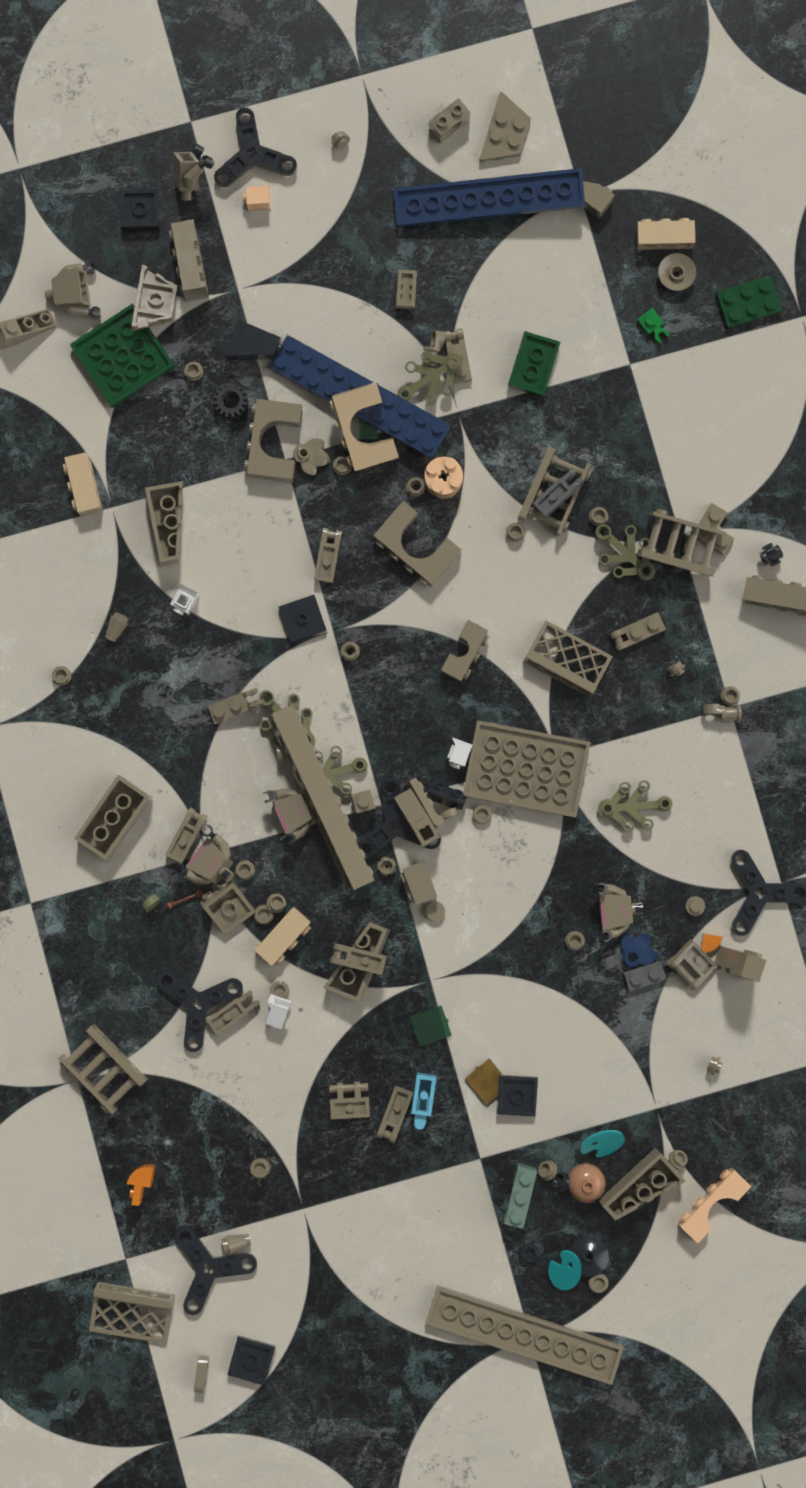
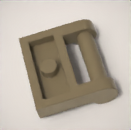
[667,939,717,990]

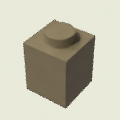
[352,790,375,814]

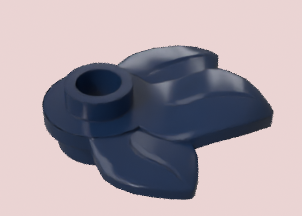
[621,933,658,967]

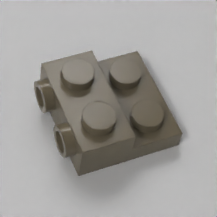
[201,880,256,935]

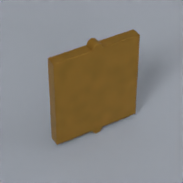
[465,1058,503,1105]

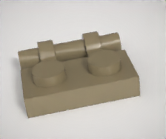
[329,1082,370,1119]

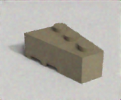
[714,945,766,982]

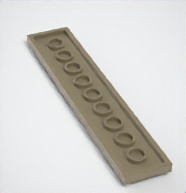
[425,1285,624,1385]

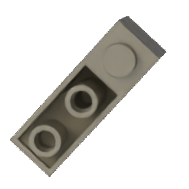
[0,309,57,349]
[394,788,440,848]

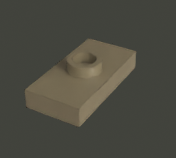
[396,270,417,310]

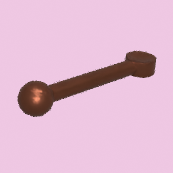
[165,890,204,910]

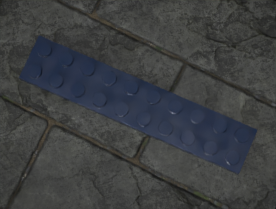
[394,168,585,227]
[269,334,451,459]

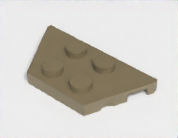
[479,92,531,163]
[131,265,177,330]

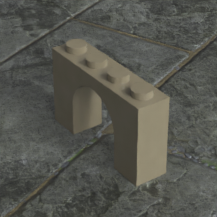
[244,399,303,483]
[373,501,461,587]

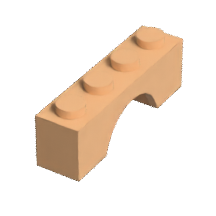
[678,1168,751,1244]

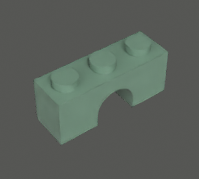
[503,1163,537,1229]

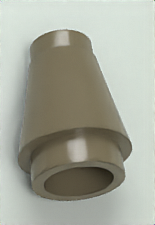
[105,612,129,642]
[221,1234,251,1255]

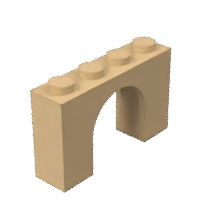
[330,382,399,471]

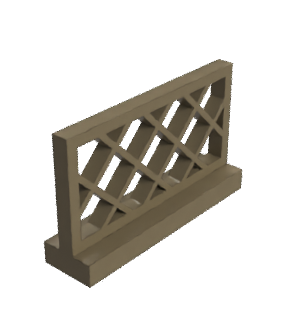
[523,620,613,698]
[89,1282,175,1344]

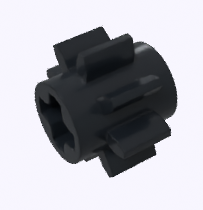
[759,543,783,568]

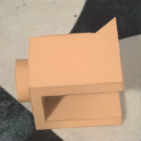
[243,183,271,211]

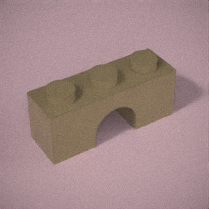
[441,620,489,683]

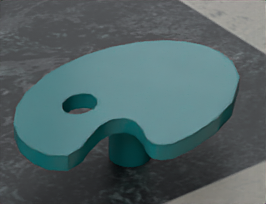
[580,1130,625,1157]
[548,1250,581,1290]

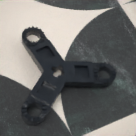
[214,107,297,188]
[357,778,441,858]
[731,850,806,936]
[157,971,243,1052]
[175,1226,257,1315]

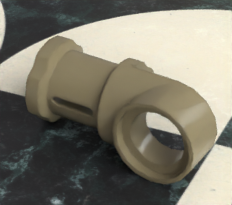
[421,330,445,369]
[703,704,742,723]

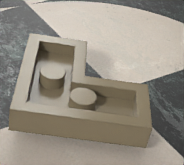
[697,503,734,556]

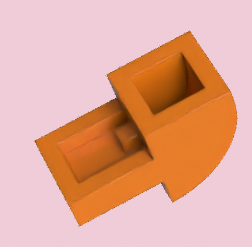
[127,1164,155,1206]

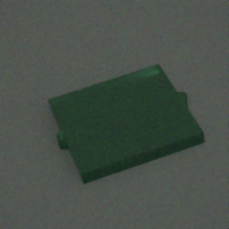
[410,1005,452,1047]

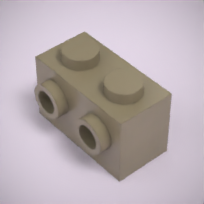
[400,861,438,905]

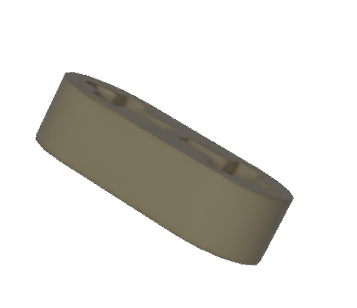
[194,1354,209,1393]

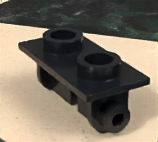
[426,780,467,811]

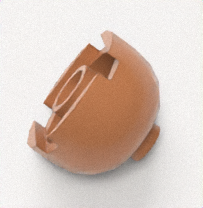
[568,1163,606,1204]

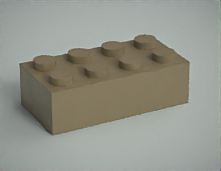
[74,775,153,861]

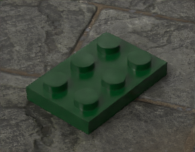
[716,275,782,329]
[508,331,561,397]

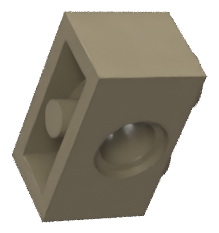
[429,98,471,144]

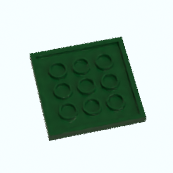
[70,303,175,408]

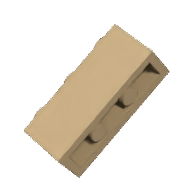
[636,218,695,250]
[63,452,103,516]
[254,907,311,966]

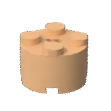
[425,457,463,499]

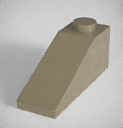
[583,181,614,219]

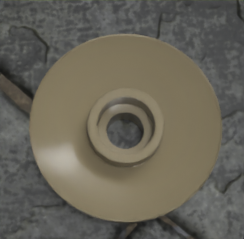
[658,253,696,291]

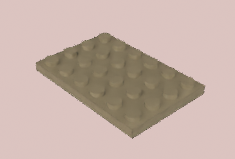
[463,720,591,818]

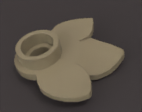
[293,438,330,476]

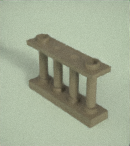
[518,446,592,536]
[637,509,726,577]
[58,1024,148,1114]

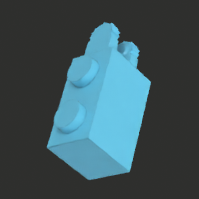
[411,1072,436,1129]

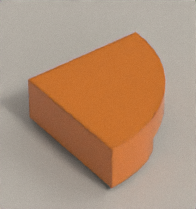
[701,933,723,953]

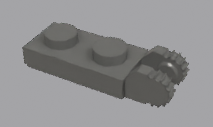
[533,469,584,518]
[623,959,679,991]

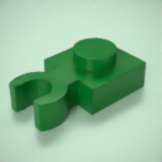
[637,308,669,344]

